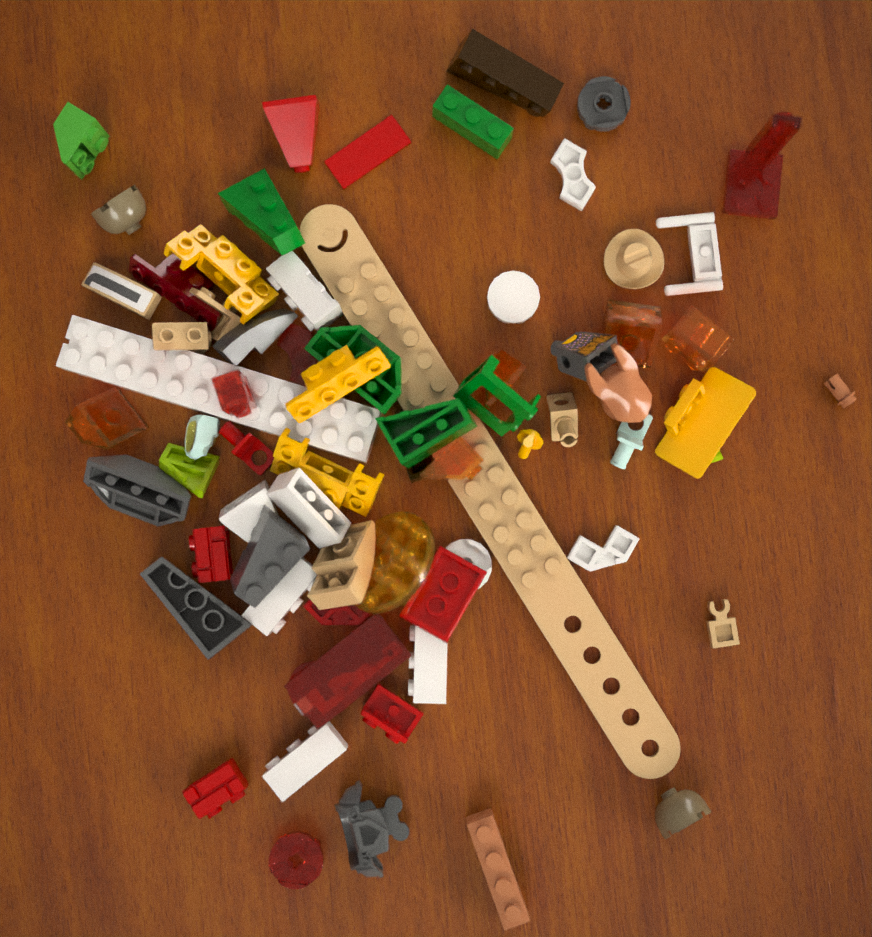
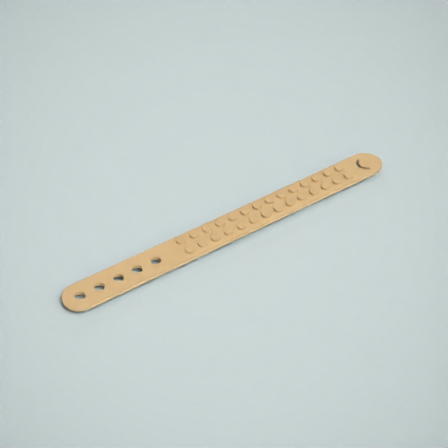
[300,204,680,779]

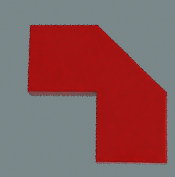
[303,593,379,625]

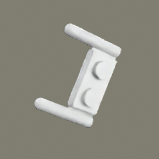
[656,212,723,296]

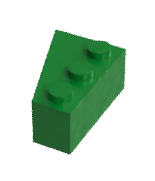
[218,168,305,256]
[375,398,477,468]

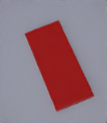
[324,115,411,189]

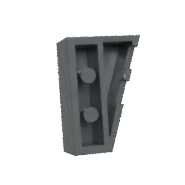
[230,505,310,608]

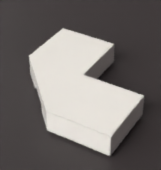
[567,525,640,572]

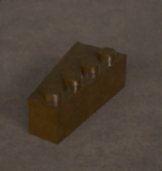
[446,29,564,118]

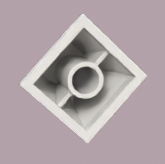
[219,480,278,543]

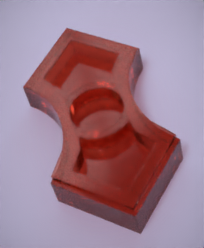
[277,323,318,387]

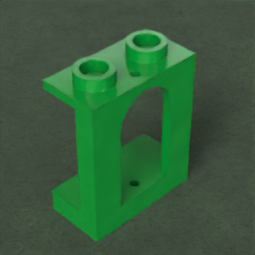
[453,354,541,437]

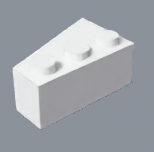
[266,251,344,332]

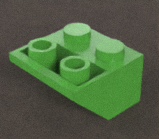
[53,102,110,180]

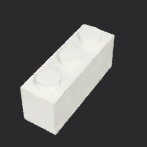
[266,468,351,548]
[242,557,317,636]
[408,625,447,704]
[262,720,349,802]

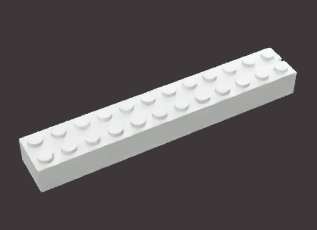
[56,315,383,464]

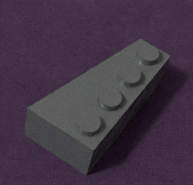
[140,557,252,660]

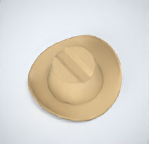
[604,229,664,289]

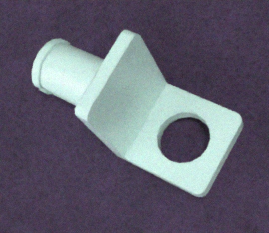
[610,414,653,469]

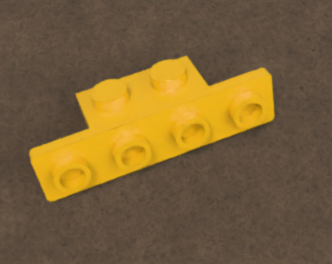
[285,345,391,423]

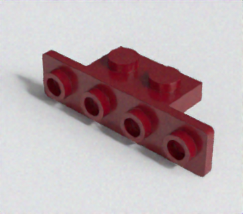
[128,254,220,331]

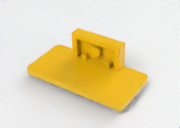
[655,367,756,479]

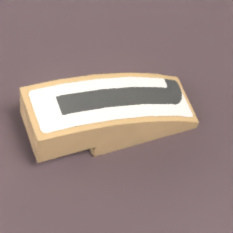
[82,262,162,320]

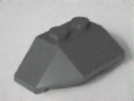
[83,454,191,526]

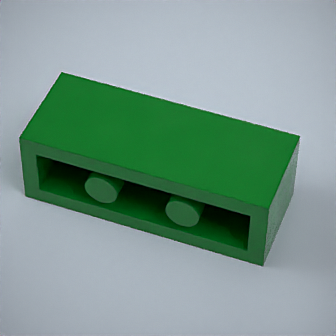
[432,84,514,160]

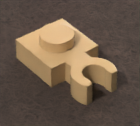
[706,599,740,648]

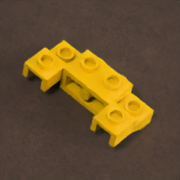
[163,224,279,325]
[270,428,384,517]

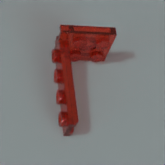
[722,112,802,219]

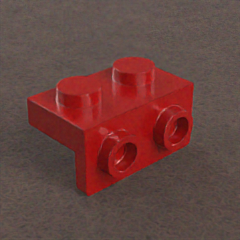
[360,683,424,744]

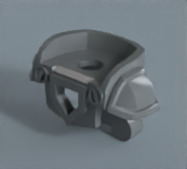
[334,780,409,878]

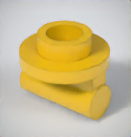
[517,429,543,459]

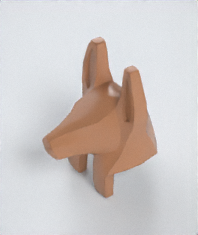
[585,343,652,423]

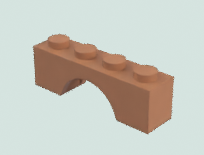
[466,808,530,931]

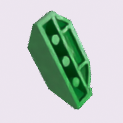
[304,325,402,415]

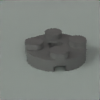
[577,76,631,131]

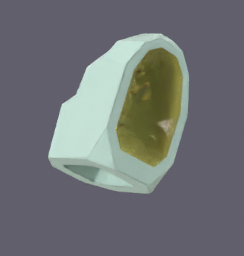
[184,415,220,460]

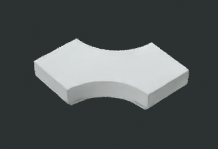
[550,138,596,211]

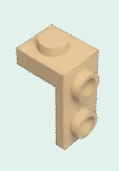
[189,287,241,342]
[152,322,211,354]

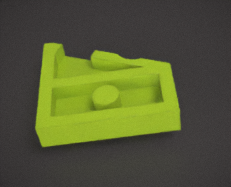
[159,443,220,498]

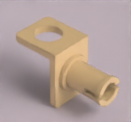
[546,393,578,447]

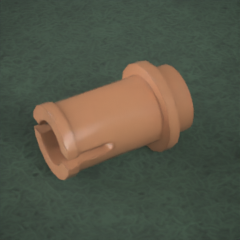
[823,373,857,409]

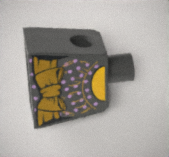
[551,331,618,381]

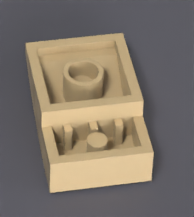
[307,520,376,610]

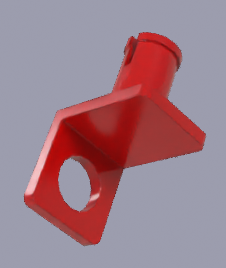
[218,421,274,476]

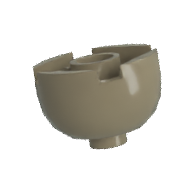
[91,185,146,235]
[655,787,711,839]

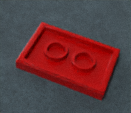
[399,546,487,644]

